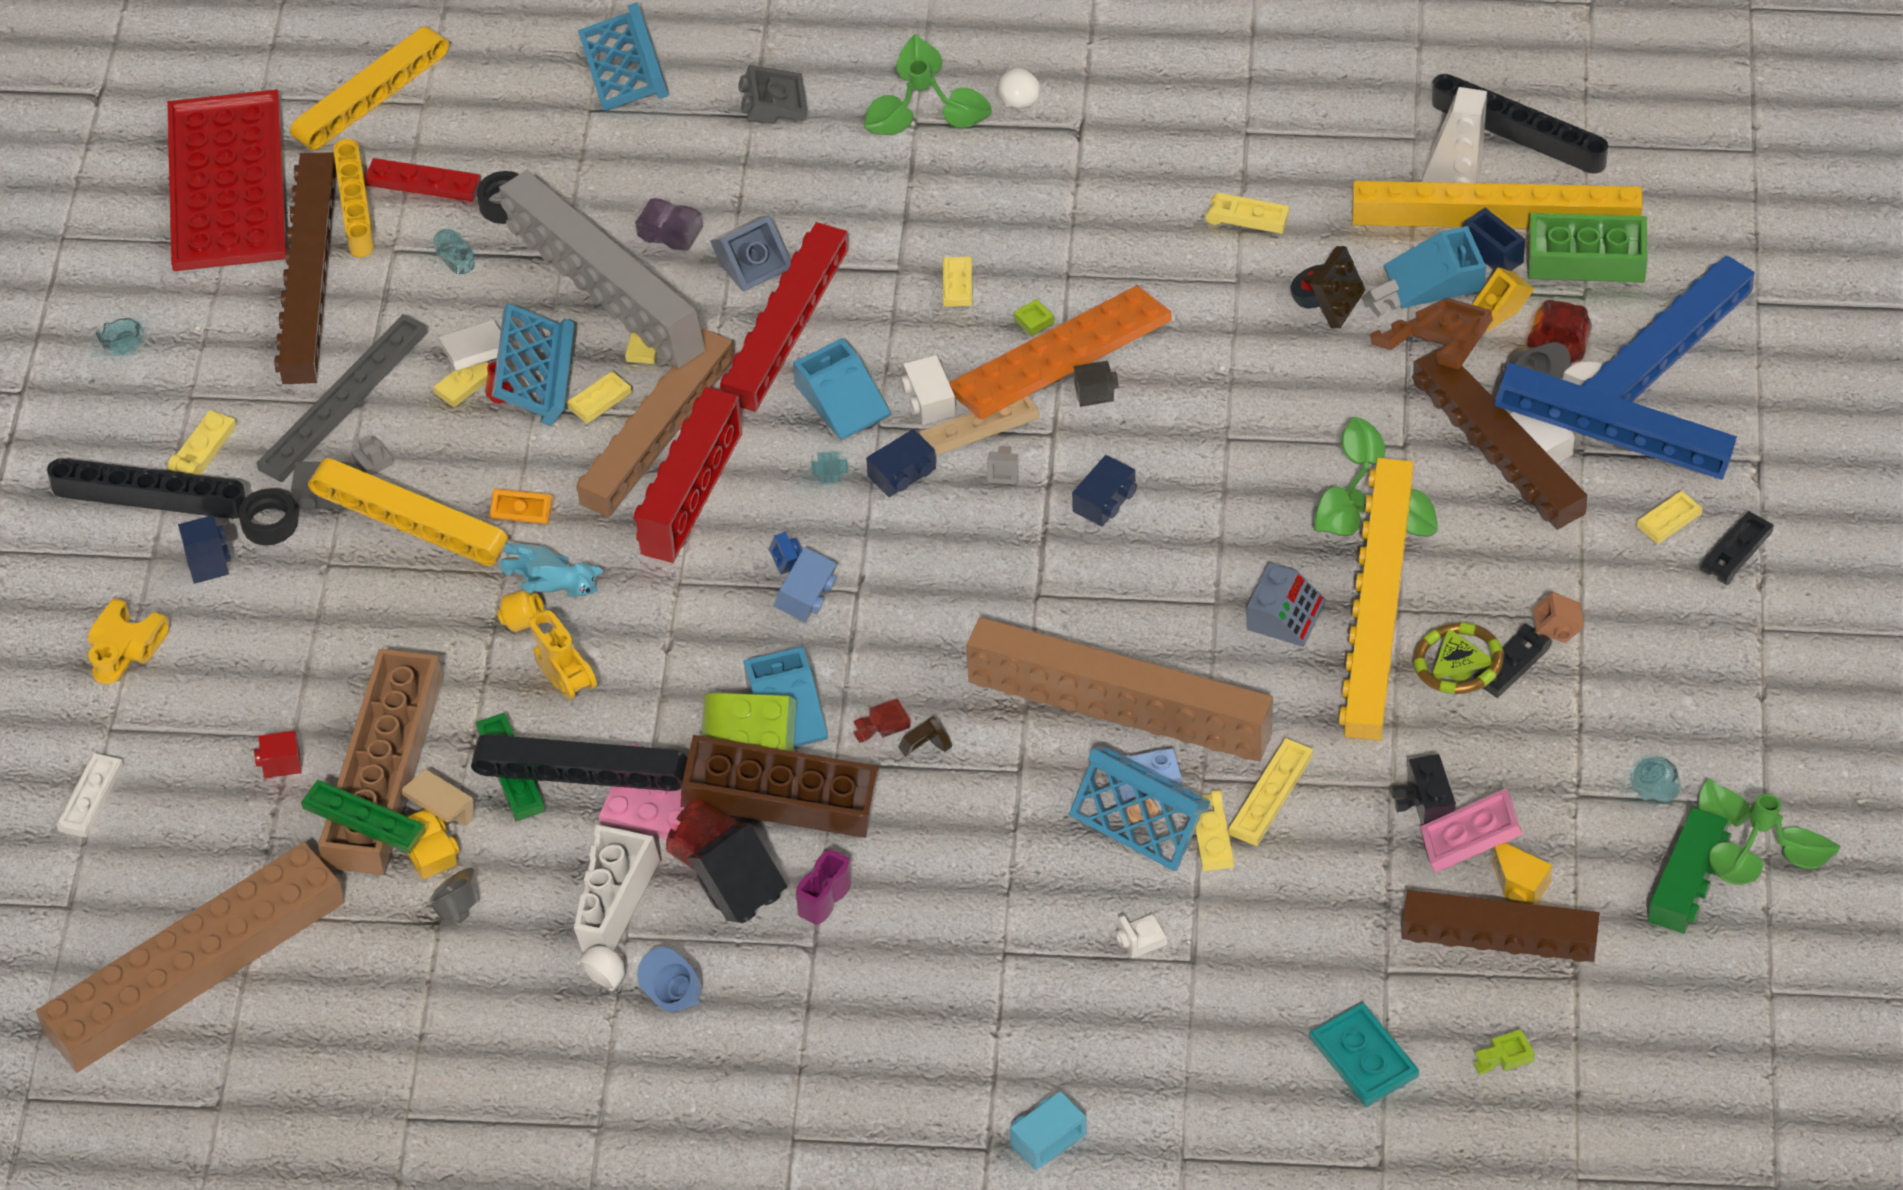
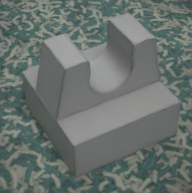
[1361,279,1401,317]
[351,435,393,475]
[987,446,1018,485]

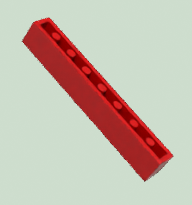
[720,222,849,412]

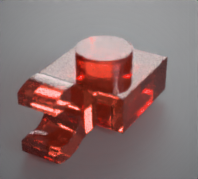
[853,698,910,743]

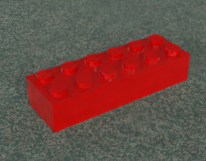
[633,387,742,564]

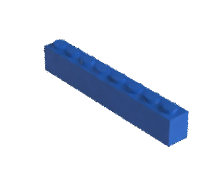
[1582,255,1755,402]
[1494,362,1737,480]

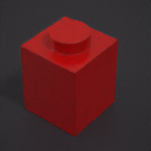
[254,730,302,778]

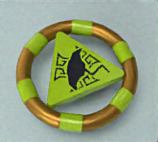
[1413,622,1504,695]

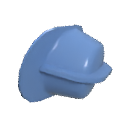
[637,947,702,1012]

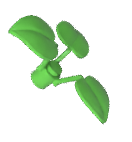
[863,34,992,135]
[1314,417,1438,537]
[1698,778,1840,885]

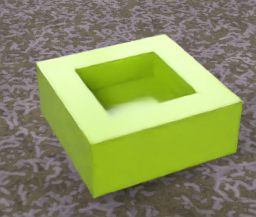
[1014,299,1054,337]

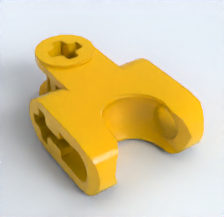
[88,598,169,685]
[529,610,597,701]

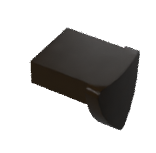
[898,716,952,757]

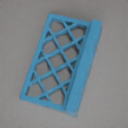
[578,2,669,111]
[492,303,575,426]
[1069,746,1211,871]

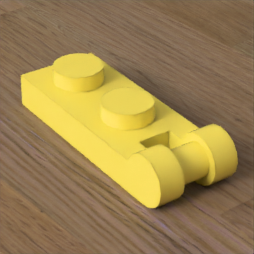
[1205,193,1290,234]
[167,410,236,475]
[1195,790,1234,872]

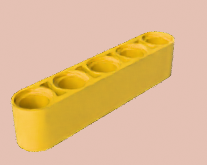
[333,139,374,257]

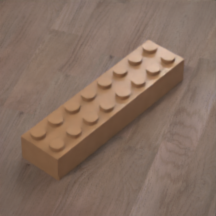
[318,649,443,876]

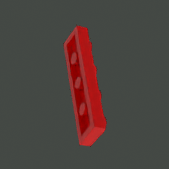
[365,158,481,202]

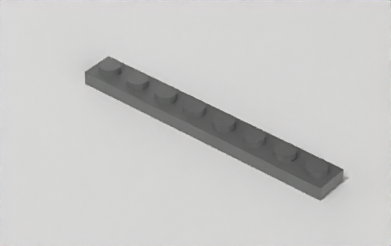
[257,314,427,482]

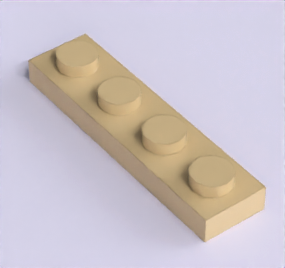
[918,396,1039,456]

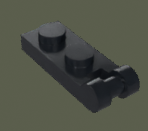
[1700,511,1774,585]
[1474,623,1552,699]

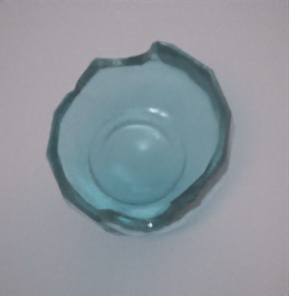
[96,318,143,356]
[1631,757,1682,804]

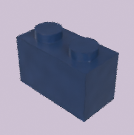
[1464,207,1526,271]
[866,429,936,497]
[1072,455,1137,527]
[178,515,231,584]

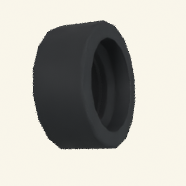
[476,171,519,224]
[239,488,297,546]

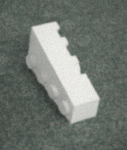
[1421,87,1487,183]
[574,824,660,952]

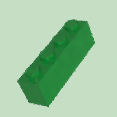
[1648,807,1731,934]

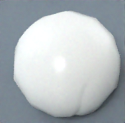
[996,68,1040,109]
[577,946,625,991]

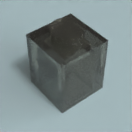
[1073,360,1119,407]

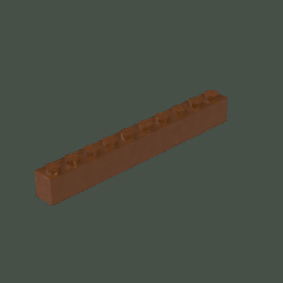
[274,152,337,384]

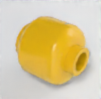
[497,589,545,632]

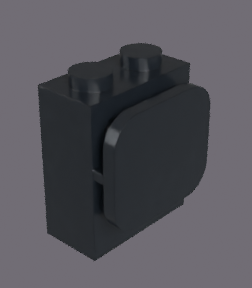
[688,822,788,923]

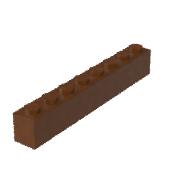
[1413,346,1588,530]

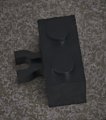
[1391,754,1456,825]

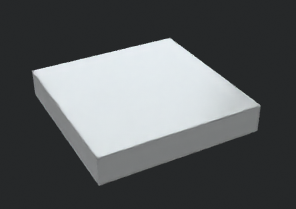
[439,320,507,371]

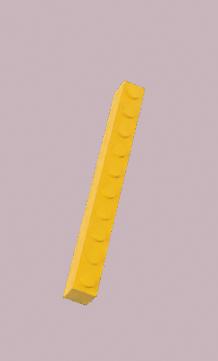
[1352,181,1642,229]
[1339,458,1414,741]

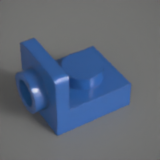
[768,531,802,575]

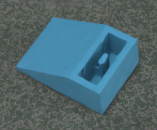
[1384,226,1486,309]
[793,338,891,441]
[743,646,828,747]

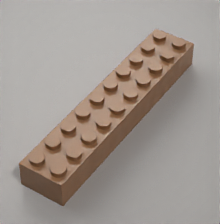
[966,617,1273,762]
[36,842,344,1073]

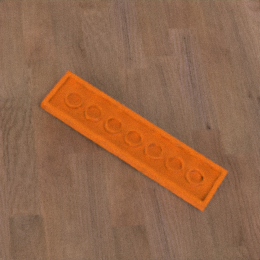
[949,285,1172,420]

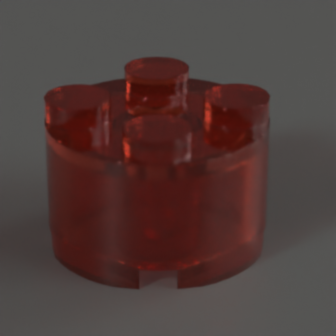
[1527,300,1592,367]
[666,800,737,871]

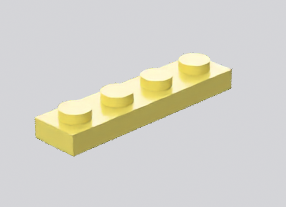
[1229,738,1314,847]

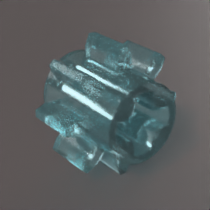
[811,451,848,483]

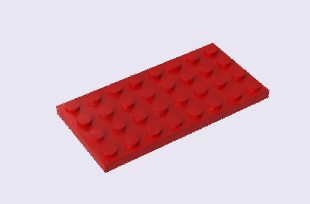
[167,89,286,271]

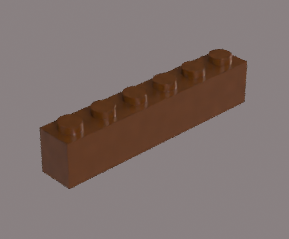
[1402,890,1600,962]

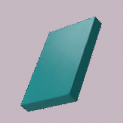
[1309,1002,1419,1107]

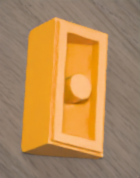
[489,489,555,524]

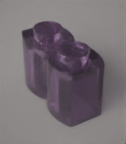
[635,198,703,251]

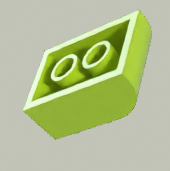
[701,693,797,751]

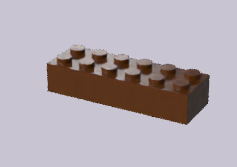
[680,735,878,838]

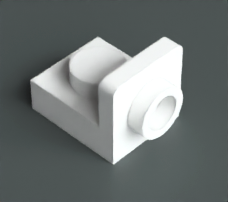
[1115,914,1167,959]

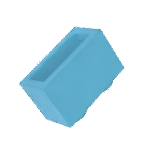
[1010,1091,1087,1171]

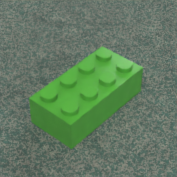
[1528,213,1648,282]

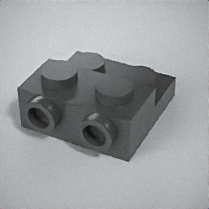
[738,65,807,124]

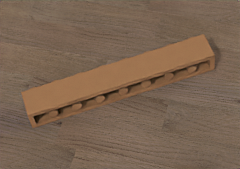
[576,328,734,518]

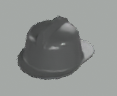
[1503,342,1571,379]
[426,867,477,923]

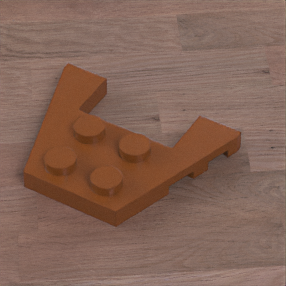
[1370,298,1493,369]

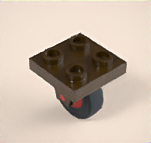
[1290,246,1366,328]

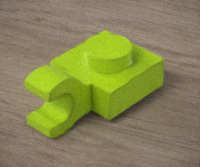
[1473,1029,1535,1075]

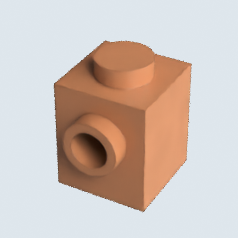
[1533,592,1584,643]

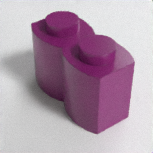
[796,849,851,925]

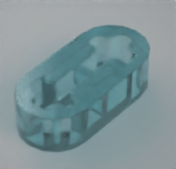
[434,229,475,274]

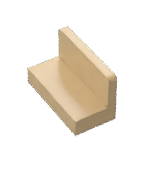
[402,769,473,826]

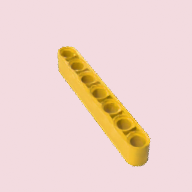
[290,26,449,151]
[308,458,508,566]

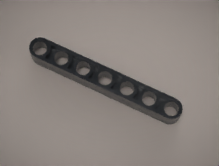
[1432,74,1608,174]
[47,458,246,519]
[471,735,688,791]

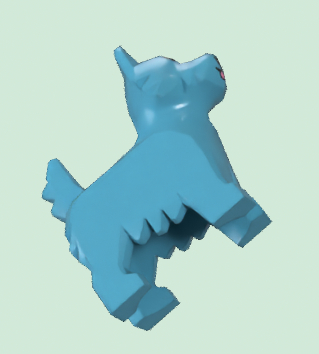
[499,542,603,597]

